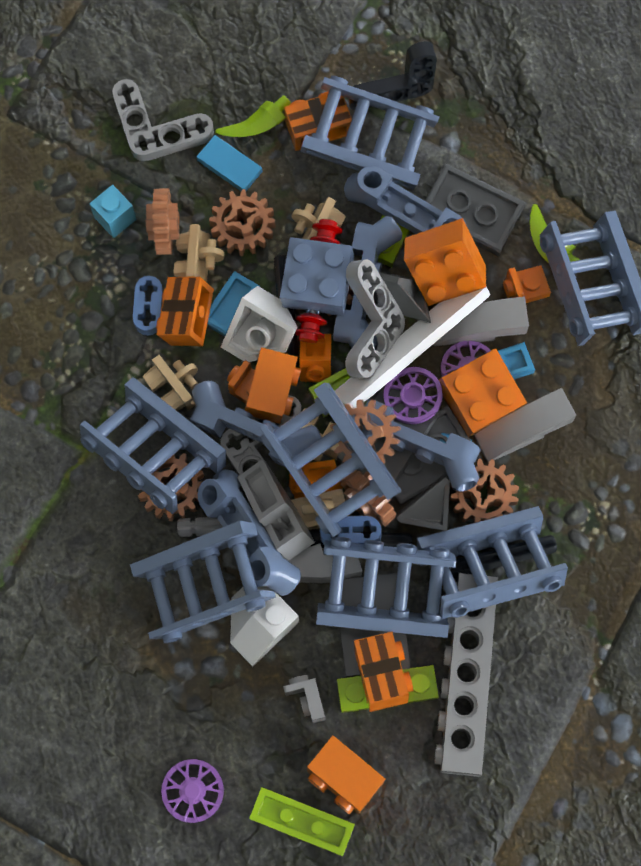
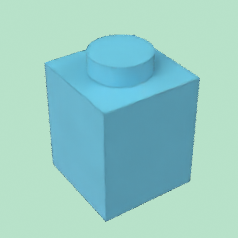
[89,185,137,238]

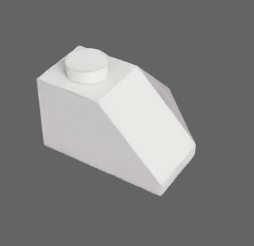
[221,286,297,362]
[230,586,299,667]

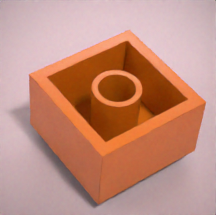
[404,218,486,306]
[439,348,527,437]
[307,735,386,815]

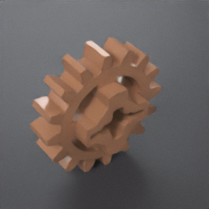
[146,188,180,255]
[209,189,276,256]
[330,399,401,464]
[138,453,204,521]
[449,458,519,523]
[340,470,397,527]

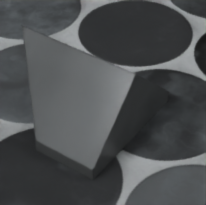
[374,272,431,323]
[396,474,450,531]

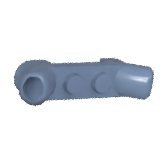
[344,166,467,234]
[333,216,403,350]
[189,381,322,469]
[352,399,481,492]
[198,469,301,596]

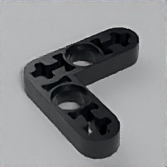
[348,41,437,110]

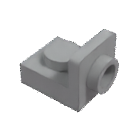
[283,675,326,723]

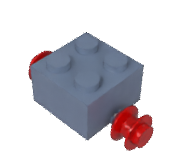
[280,219,354,344]

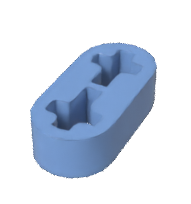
[133,276,163,336]
[320,516,382,544]

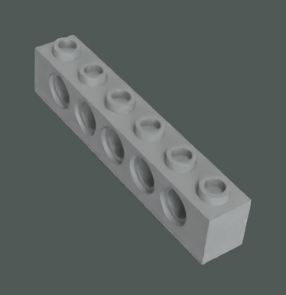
[434,573,498,777]

